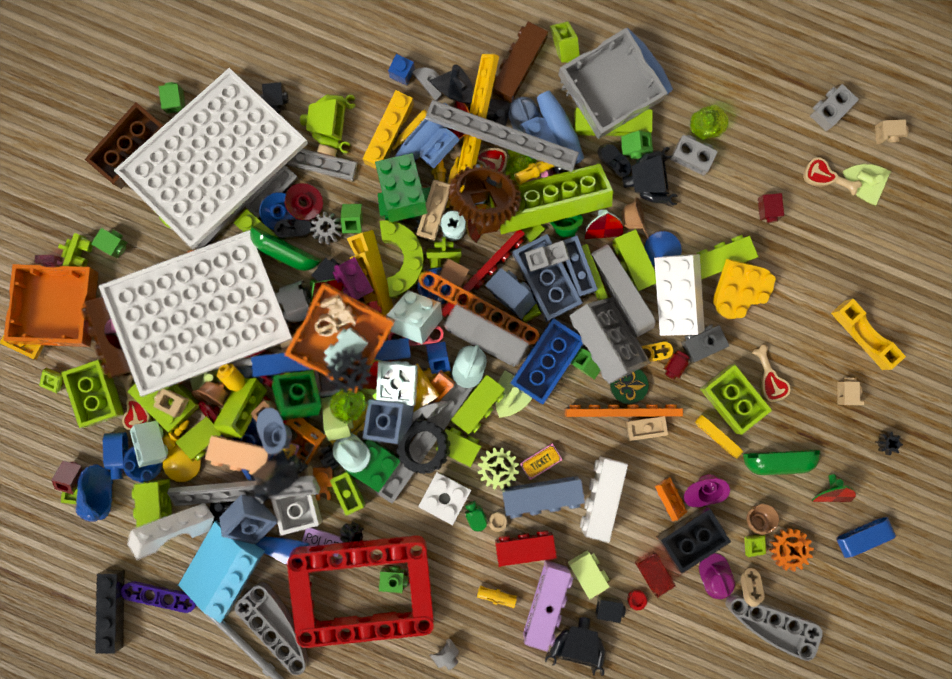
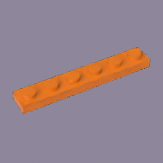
[565,404,683,417]

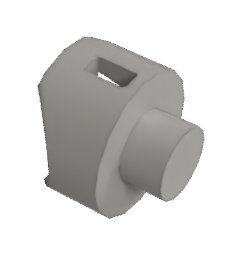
[430,639,459,670]

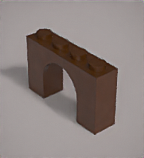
[81,297,131,379]

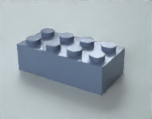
[512,234,582,322]
[502,476,585,518]

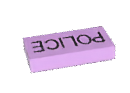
[302,527,343,557]

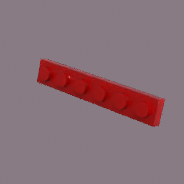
[441,230,525,318]

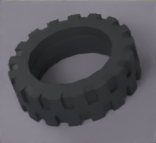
[397,421,450,474]

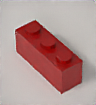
[495,530,557,567]

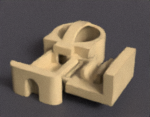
[315,294,357,336]

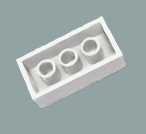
[654,254,705,335]
[580,456,628,542]

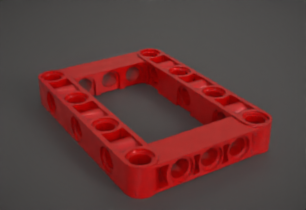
[287,535,434,648]

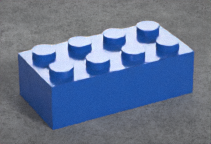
[510,318,583,405]

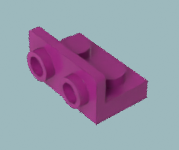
[333,257,374,300]

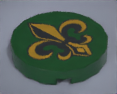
[610,369,649,404]

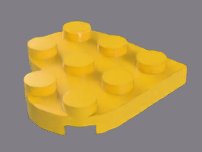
[713,259,776,319]

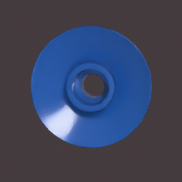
[259,192,296,230]

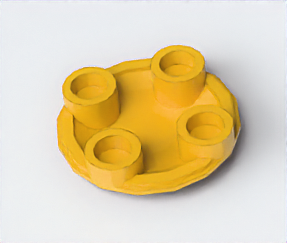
[163,445,201,482]

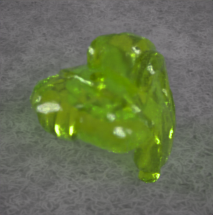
[690,105,729,140]
[506,149,537,180]
[330,389,367,424]

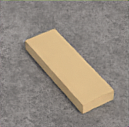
[416,180,450,241]

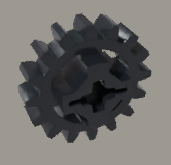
[327,348,371,393]

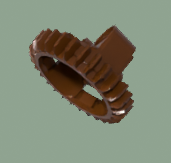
[448,164,521,235]

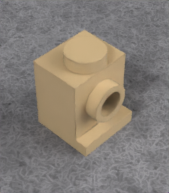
[875,119,909,144]
[837,378,864,405]
[154,388,189,417]

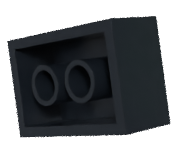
[656,506,731,574]

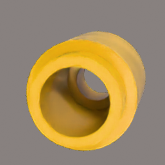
[217,363,245,392]

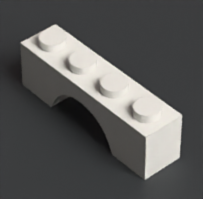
[128,503,214,559]

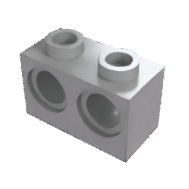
[810,84,859,131]
[670,135,718,176]

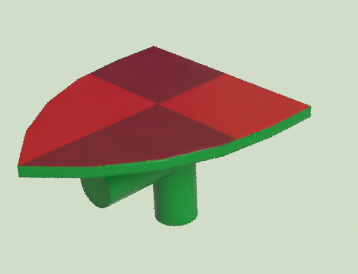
[812,474,856,502]

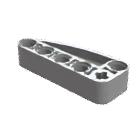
[591,244,655,337]
[235,582,309,675]
[725,594,822,661]

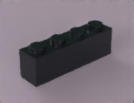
[95,570,125,654]

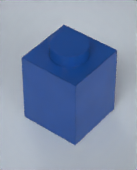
[388,54,415,86]
[426,341,451,374]

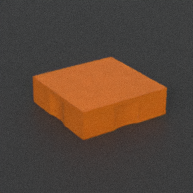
[3,264,98,347]
[284,283,395,393]

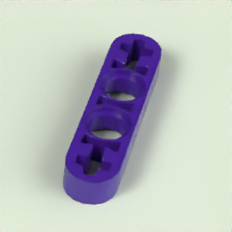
[121,581,197,613]

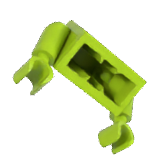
[300,94,355,154]

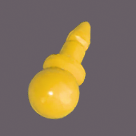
[162,420,189,450]

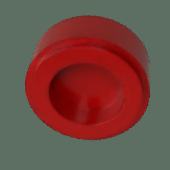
[627,590,647,611]

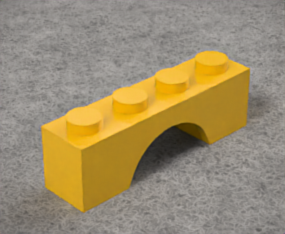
[362,90,414,169]
[831,299,906,370]

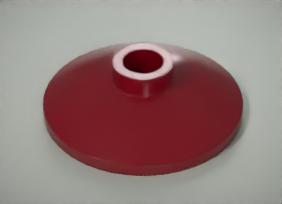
[285,183,323,220]
[198,401,221,424]

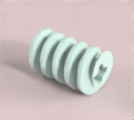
[441,211,466,241]

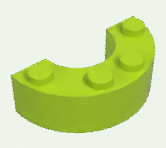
[380,220,424,299]

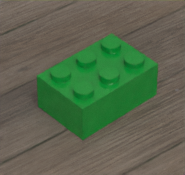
[375,153,427,223]

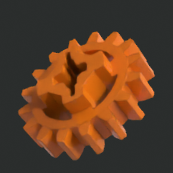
[769,528,814,572]

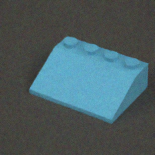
[178,521,265,623]

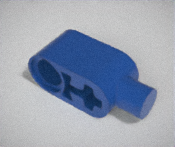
[103,432,129,480]

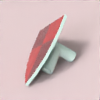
[584,210,623,239]

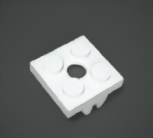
[418,472,471,525]

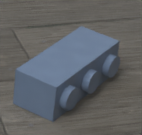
[564,236,598,297]

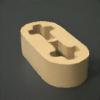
[741,568,764,607]

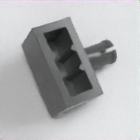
[681,324,729,363]

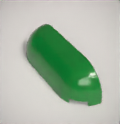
[250,225,321,271]
[743,450,821,476]

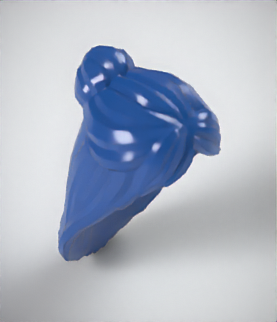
[75,464,113,522]

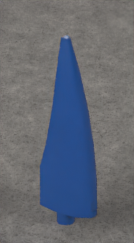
[256,536,310,564]

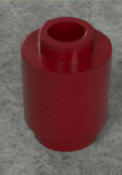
[663,350,690,380]

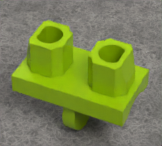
[58,233,93,267]
[427,236,461,268]

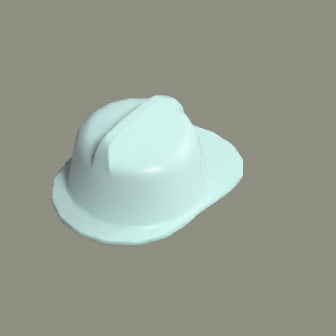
[452,345,487,388]
[332,433,370,473]

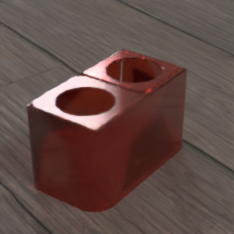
[635,551,676,598]

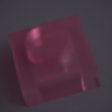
[35,255,62,267]

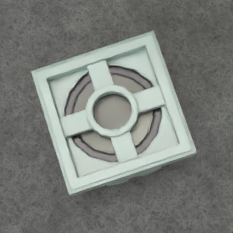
[376,361,418,405]

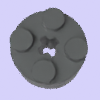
[276,280,312,324]

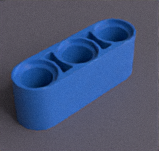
[836,517,896,558]

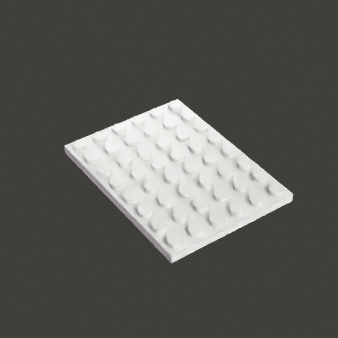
[114,68,308,249]
[99,230,292,397]

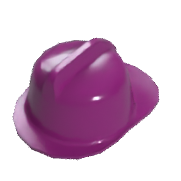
[684,474,730,508]
[699,553,735,599]

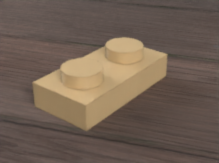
[626,416,668,441]

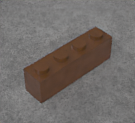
[492,21,548,103]

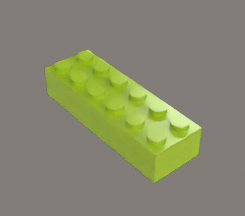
[490,163,613,235]

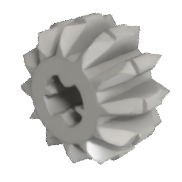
[310,212,342,245]

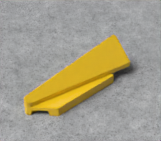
[347,230,394,316]

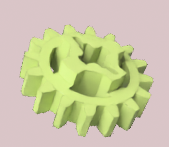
[478,447,519,489]

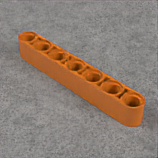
[419,271,539,345]

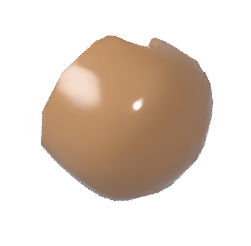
[746,504,780,535]

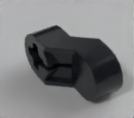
[597,144,631,177]
[274,219,313,239]

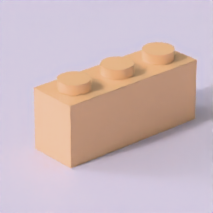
[205,435,272,474]

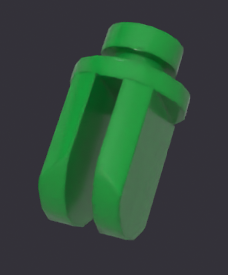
[465,501,487,532]

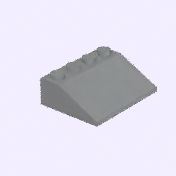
[569,297,651,384]

